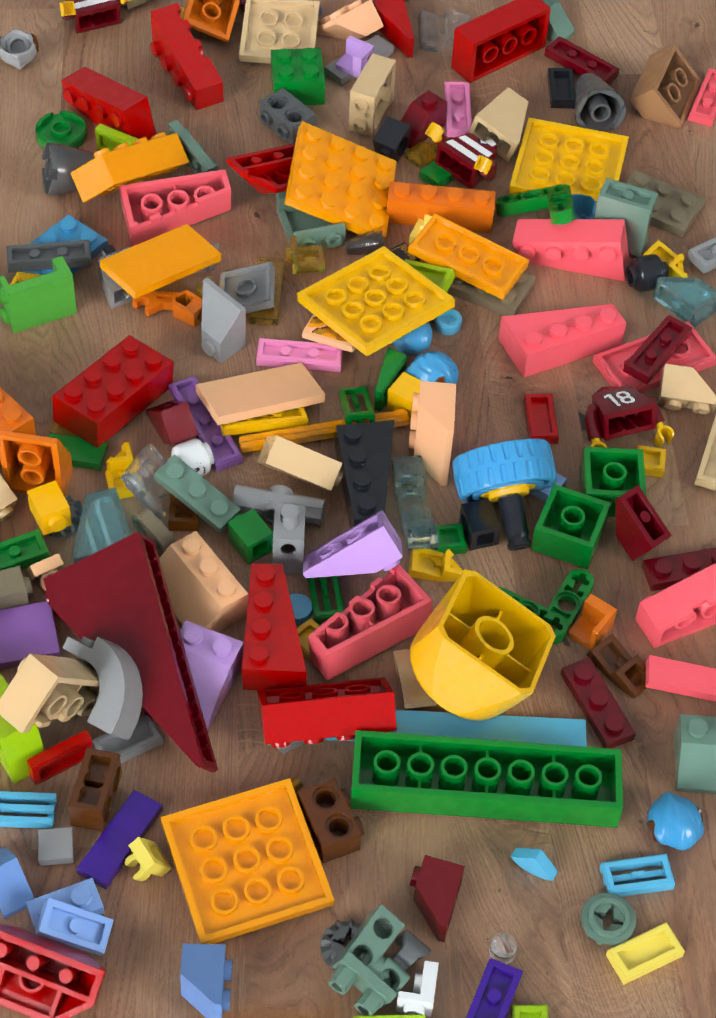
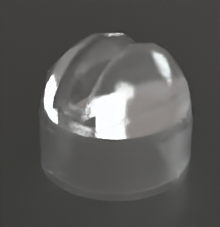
[489,932,518,964]

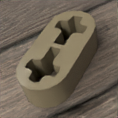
[132,508,176,557]

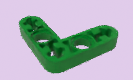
[495,184,575,225]
[498,569,594,644]

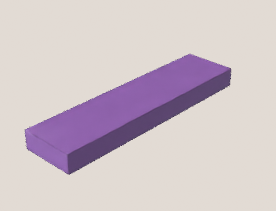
[168,376,243,472]

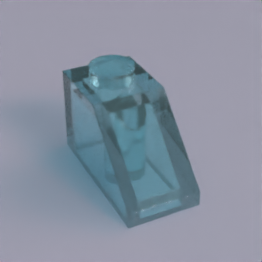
[653,276,716,328]

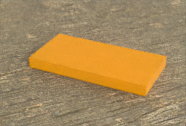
[408,214,530,300]
[100,224,222,299]

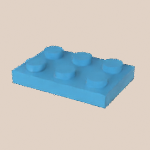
[22,214,108,275]

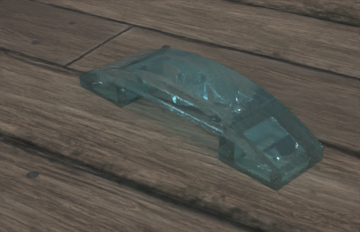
[391,455,439,550]

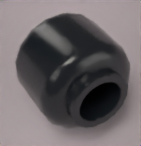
[626,254,668,292]

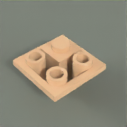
[317,0,384,40]

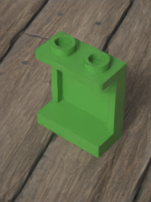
[0,256,77,333]

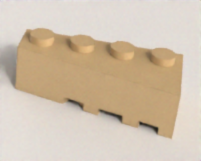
[0,653,99,733]

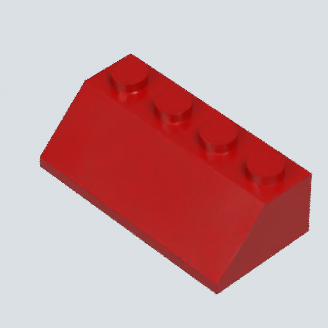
[257,677,397,748]

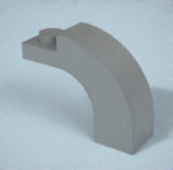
[63,636,143,740]

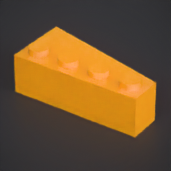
[70,132,189,203]

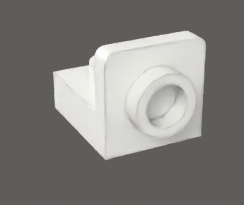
[396,961,439,1017]

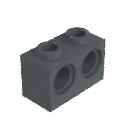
[259,88,317,144]

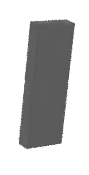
[6,240,92,273]

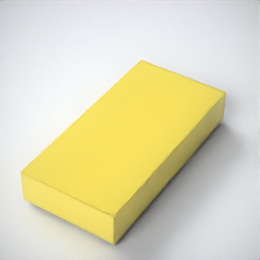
[606,922,685,985]

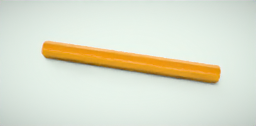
[239,409,409,453]

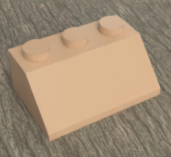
[408,381,456,486]
[160,531,248,632]

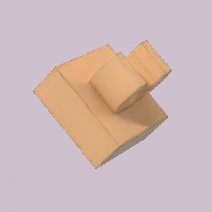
[26,553,64,591]

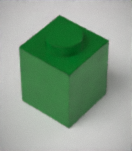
[228,509,273,564]

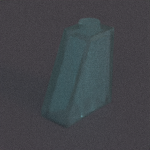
[72,487,131,563]

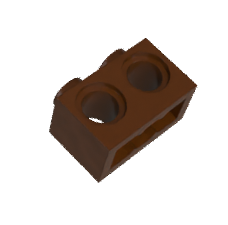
[68,748,122,832]
[297,778,364,863]

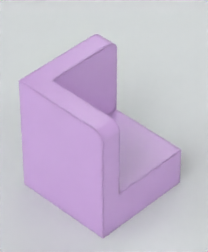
[336,36,375,78]

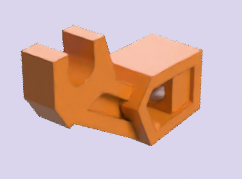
[132,290,202,328]

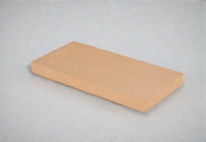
[196,362,325,425]

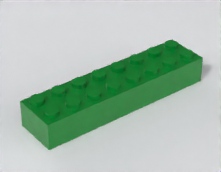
[350,730,623,828]

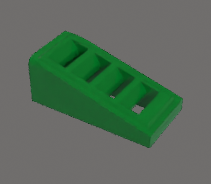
[375,348,408,412]

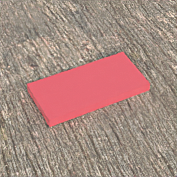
[592,321,716,393]

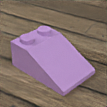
[303,510,403,578]
[144,620,244,731]

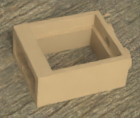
[348,53,396,137]

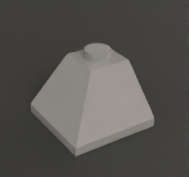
[201,277,246,363]

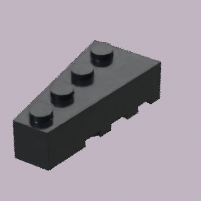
[335,420,394,529]

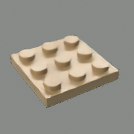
[239,0,320,64]

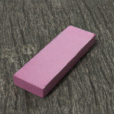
[444,82,472,137]
[256,338,343,372]

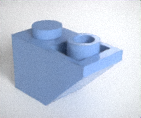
[180,943,232,1018]

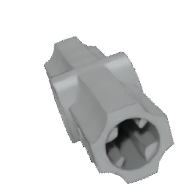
[232,485,325,525]

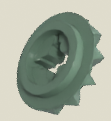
[580,893,636,947]

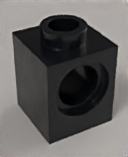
[372,116,412,163]
[459,499,501,551]

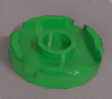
[35,111,87,148]

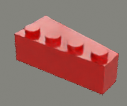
[150,3,224,110]
[61,67,156,141]

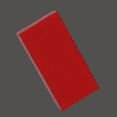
[523,393,559,444]
[27,730,93,785]

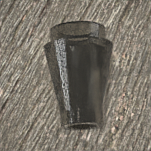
[345,229,384,255]

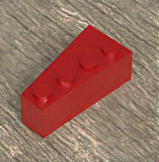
[242,563,307,690]

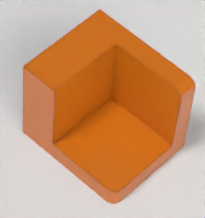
[568,594,618,650]

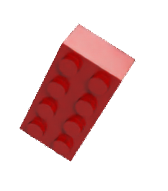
[451,0,551,83]
[52,335,174,448]

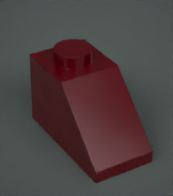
[401,90,448,150]
[146,400,198,446]
[615,485,672,561]
[410,855,465,942]

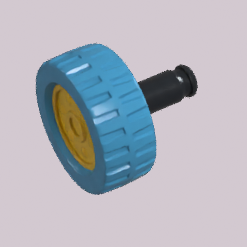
[452,439,557,551]

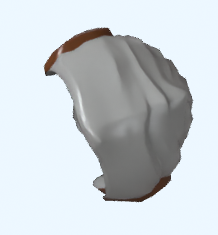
[0,29,39,70]

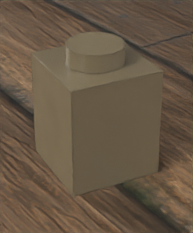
[0,566,33,610]

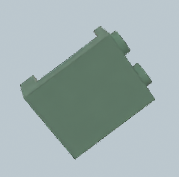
[594,178,659,257]
[276,191,346,255]

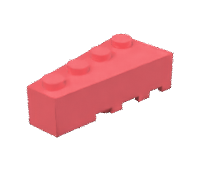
[120,169,231,247]
[512,219,630,282]
[498,304,627,378]
[635,563,716,648]
[309,564,433,681]

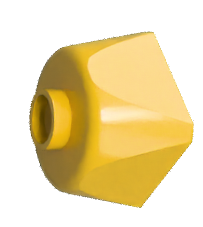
[410,570,556,721]

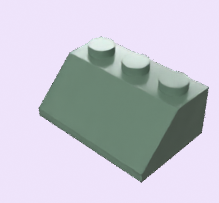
[674,714,716,794]

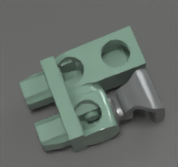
[328,904,431,1016]

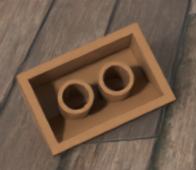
[630,44,702,128]

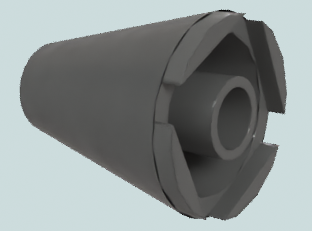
[575,73,626,132]
[42,142,95,196]

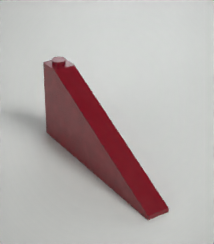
[43,531,218,773]

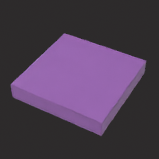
[0,601,61,670]

